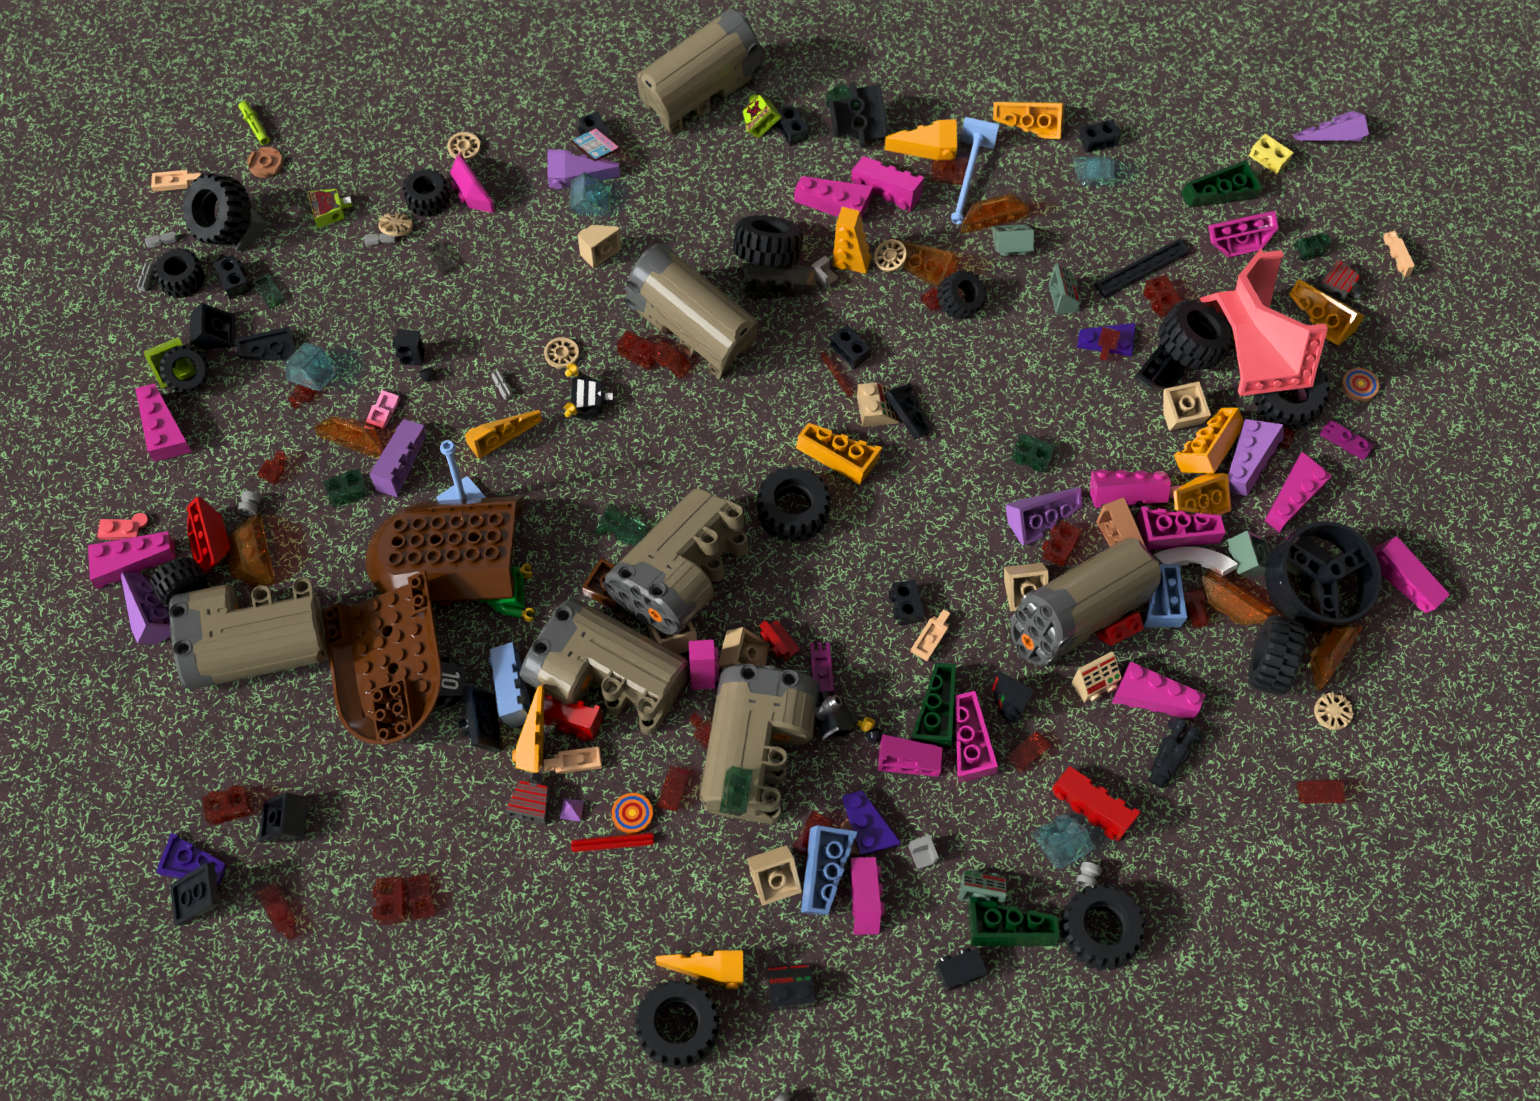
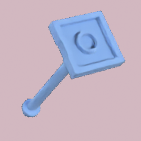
[951,117,999,224]
[436,440,486,501]

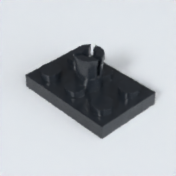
[458,686,503,753]
[170,863,222,926]

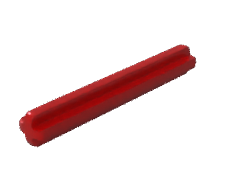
[571,833,654,852]

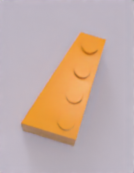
[796,423,882,485]

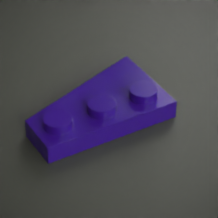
[1077,323,1135,356]
[842,791,901,857]
[156,832,227,886]

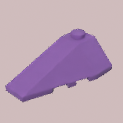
[1293,111,1369,141]
[548,149,620,189]
[1006,487,1083,545]
[121,572,171,644]

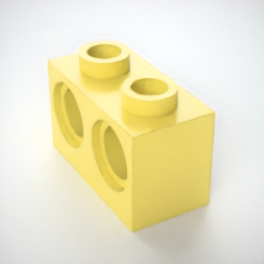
[1249,134,1293,174]

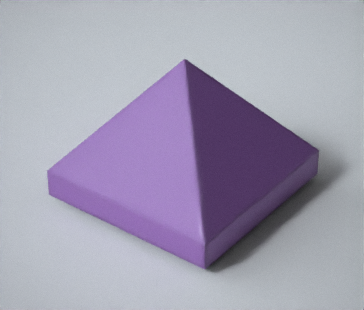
[560,798,584,822]

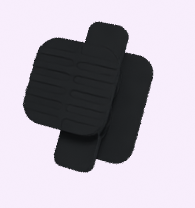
[829,82,888,148]

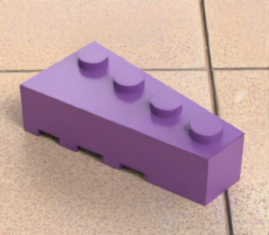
[370,419,427,497]

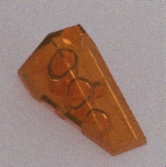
[886,237,960,287]

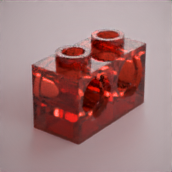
[1143,274,1182,318]
[617,330,658,370]
[1041,520,1082,568]
[202,785,253,826]
[372,876,406,925]

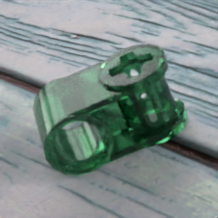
[1293,233,1331,261]

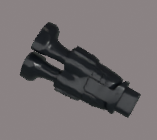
[1148,718,1204,788]

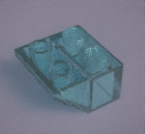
[1031,813,1094,870]

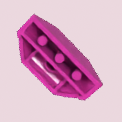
[449,152,495,213]
[1209,211,1278,257]

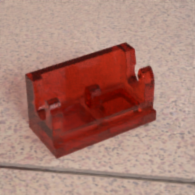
[1296,780,1345,804]

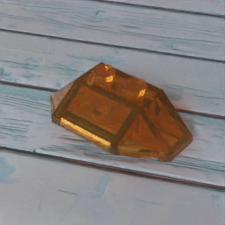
[960,193,1029,235]
[314,416,384,459]
[226,514,275,588]
[1202,568,1276,626]
[1309,625,1364,692]

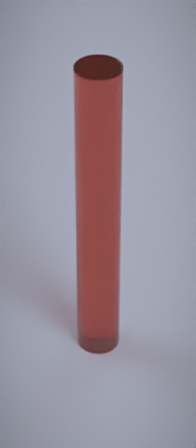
[820,351,854,397]

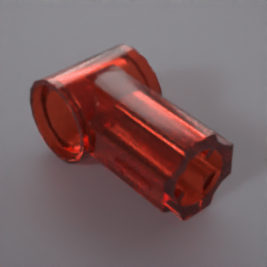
[1183,588,1211,629]

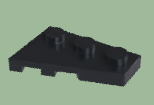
[235,326,298,361]
[884,383,931,440]

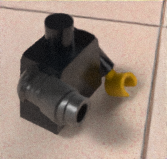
[814,691,875,739]

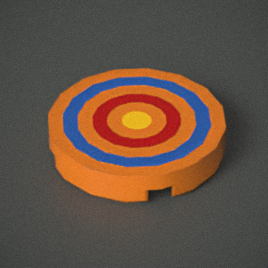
[612,793,653,835]

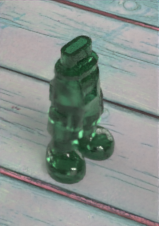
[595,503,651,546]

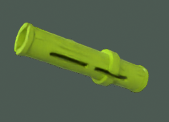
[238,101,271,145]

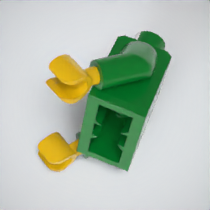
[479,563,535,622]

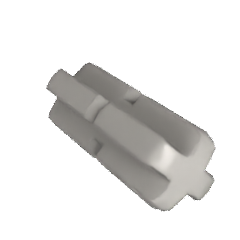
[145,231,177,248]
[364,233,396,245]
[137,262,155,292]
[492,370,513,400]

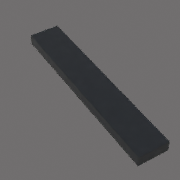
[1094,238,1191,299]

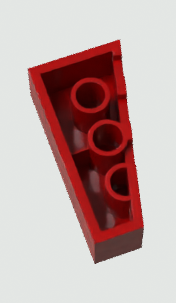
[1052,766,1140,842]

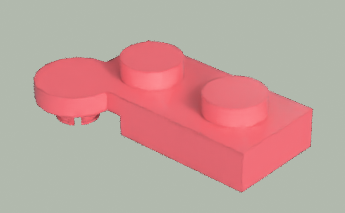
[97,513,148,540]

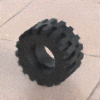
[402,168,450,217]
[153,248,205,298]
[937,270,987,319]
[160,345,209,393]
[150,557,208,608]

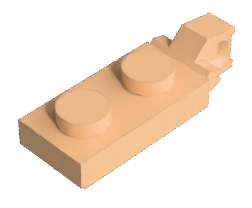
[152,170,201,192]
[1383,231,1415,277]
[910,609,950,662]
[544,747,602,774]

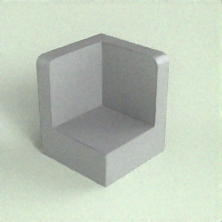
[811,256,838,288]
[908,835,939,869]

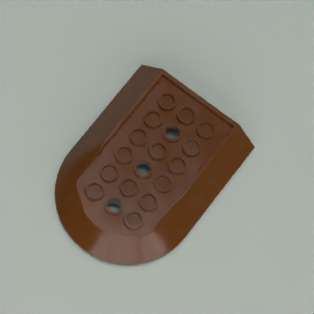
[365,496,524,602]
[322,571,442,745]

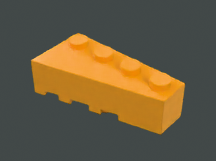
[832,207,871,274]
[1174,408,1244,474]

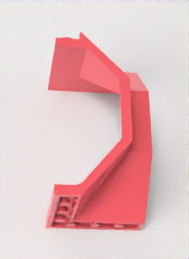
[1200,248,1328,396]

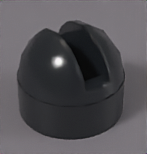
[419,367,435,382]
[866,728,883,744]

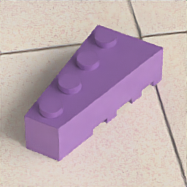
[1228,419,1284,496]

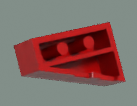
[544,694,603,741]

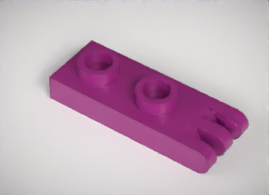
[1320,420,1374,461]
[810,642,834,694]

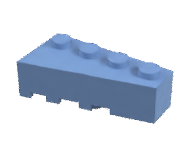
[489,642,531,728]
[801,825,857,915]

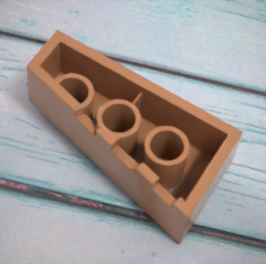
[1096,497,1147,549]

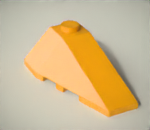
[993,102,1065,139]
[885,119,957,160]
[1289,279,1365,346]
[464,410,542,459]
[1173,473,1231,515]
[512,683,544,772]
[656,950,743,990]

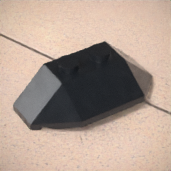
[1134,344,1185,393]

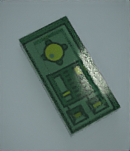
[252,273,286,309]

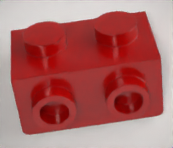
[1097,612,1144,646]
[759,620,800,662]

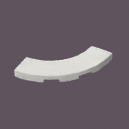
[1154,547,1238,576]

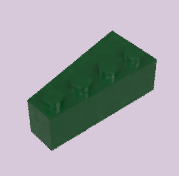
[1181,160,1263,207]
[911,663,956,748]
[968,896,1060,946]

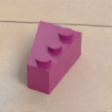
[878,735,942,777]
[850,857,885,935]

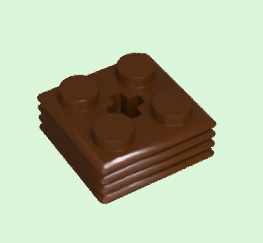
[582,558,619,610]

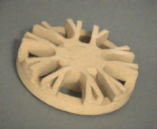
[447,132,480,160]
[379,212,413,236]
[874,239,908,273]
[544,337,579,369]
[1314,693,1354,730]

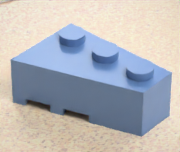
[1143,564,1187,628]

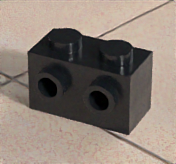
[935,948,987,992]

